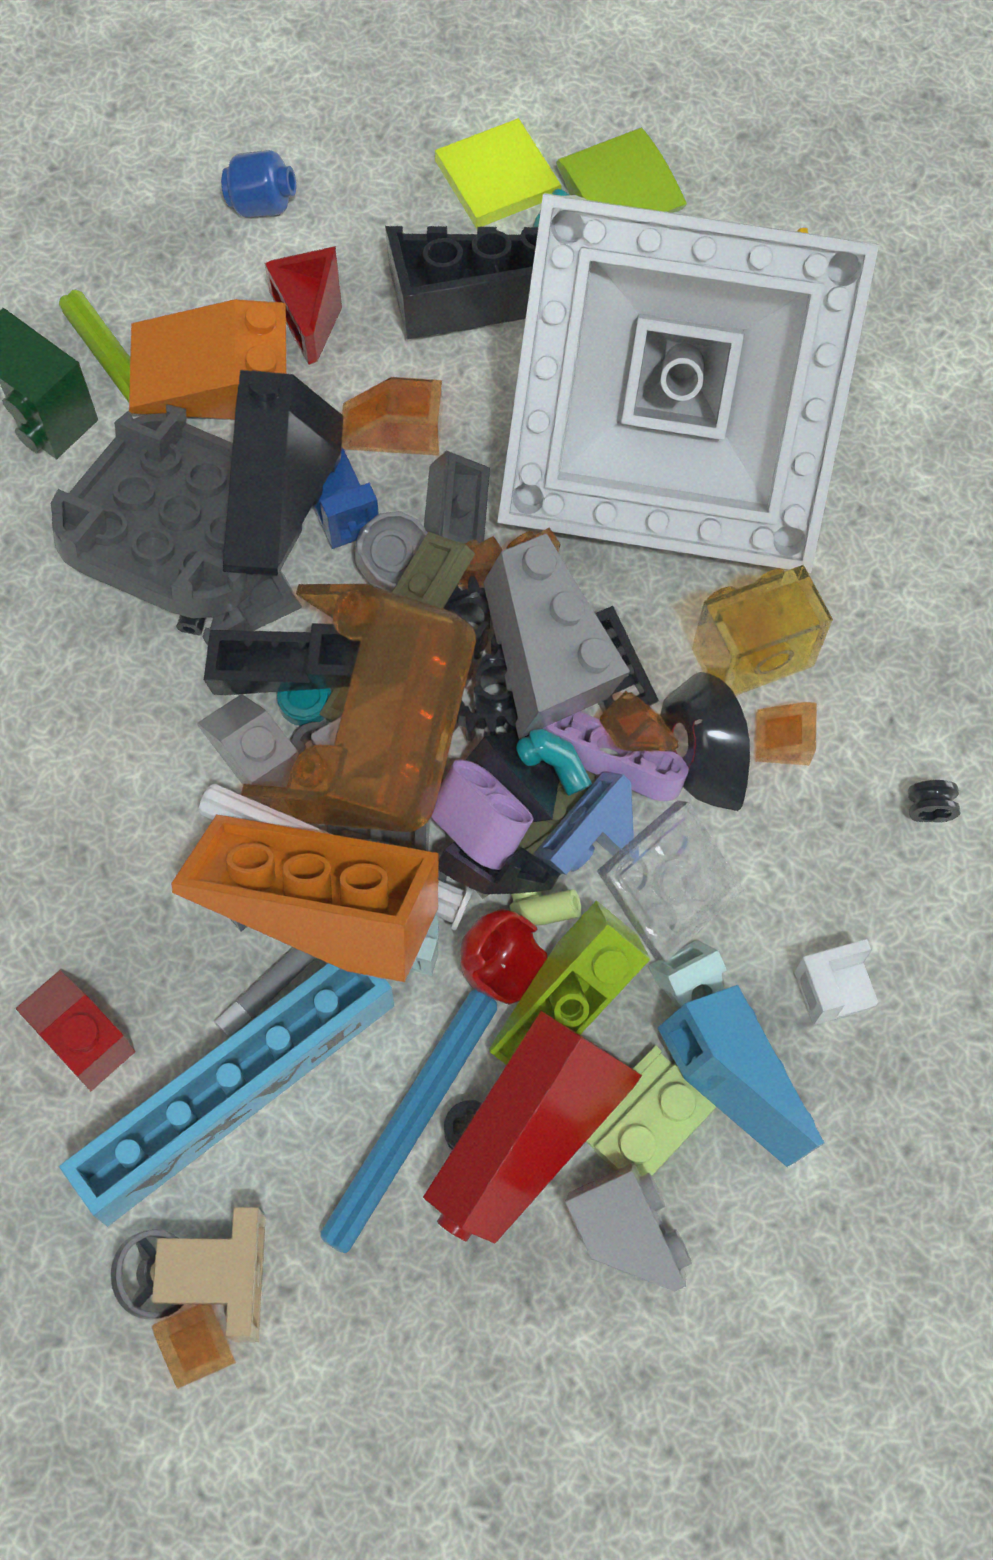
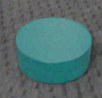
[277,688,331,726]

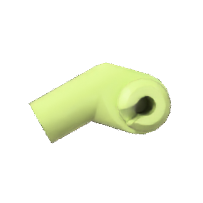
[510,889,581,925]

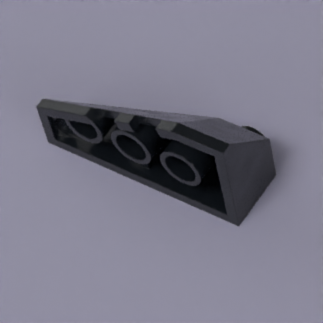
[223,370,344,576]

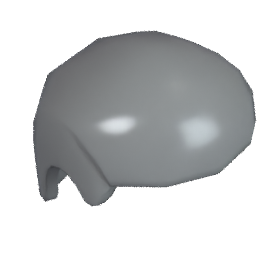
[355,511,428,592]

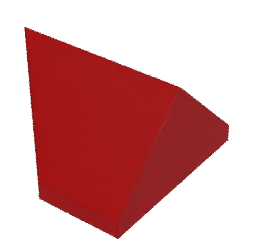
[264,246,342,365]

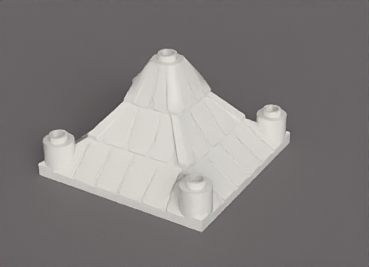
[497,193,879,573]

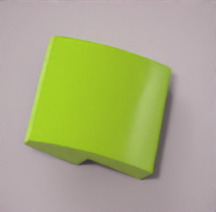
[556,127,687,213]

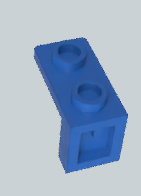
[312,447,379,549]

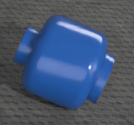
[221,150,296,218]

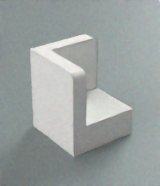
[794,939,878,1025]

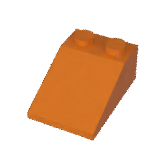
[129,299,287,420]

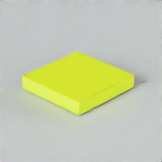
[435,118,561,229]

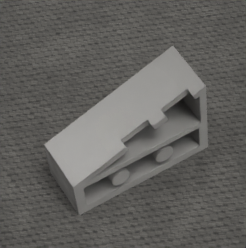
[483,533,630,739]

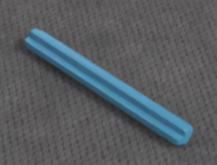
[321,989,497,1253]

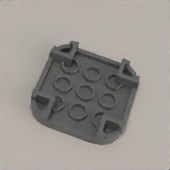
[50,404,263,618]

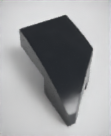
[438,841,561,894]

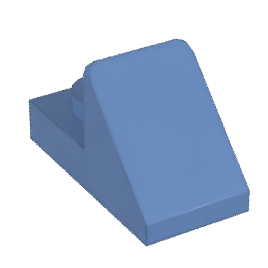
[533,772,635,875]

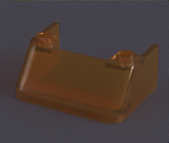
[241,584,476,832]

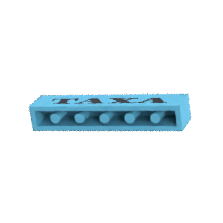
[58,963,395,1227]

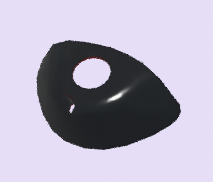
[659,672,750,811]

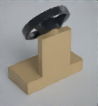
[111,1207,266,1342]

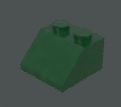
[0,307,98,460]

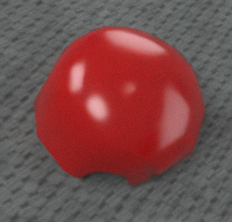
[461,909,547,1005]

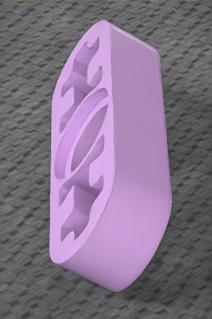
[543,711,689,801]

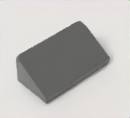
[424,450,490,558]

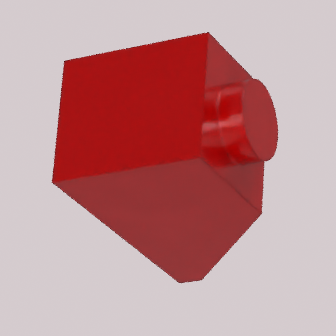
[15,970,135,1092]

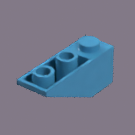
[658,985,825,1167]

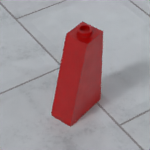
[423,1011,642,1244]

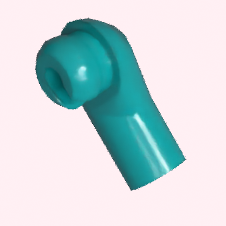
[516,728,592,796]

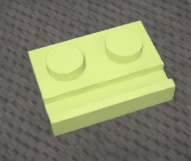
[586,1045,717,1176]

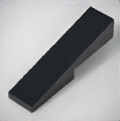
[204,623,423,696]

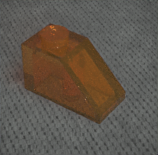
[342,377,443,456]

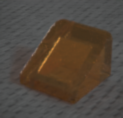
[600,691,680,752]
[755,702,817,766]
[151,1304,236,1389]

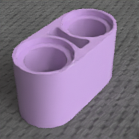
[428,759,533,870]

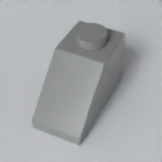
[197,694,304,804]

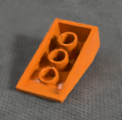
[171,814,438,982]

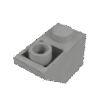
[565,1163,692,1292]

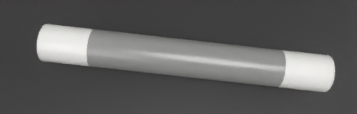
[214,948,316,1038]

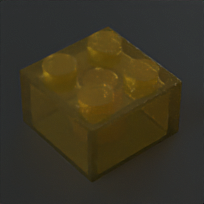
[692,565,833,696]

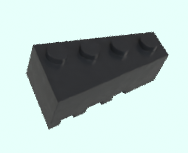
[385,226,538,340]

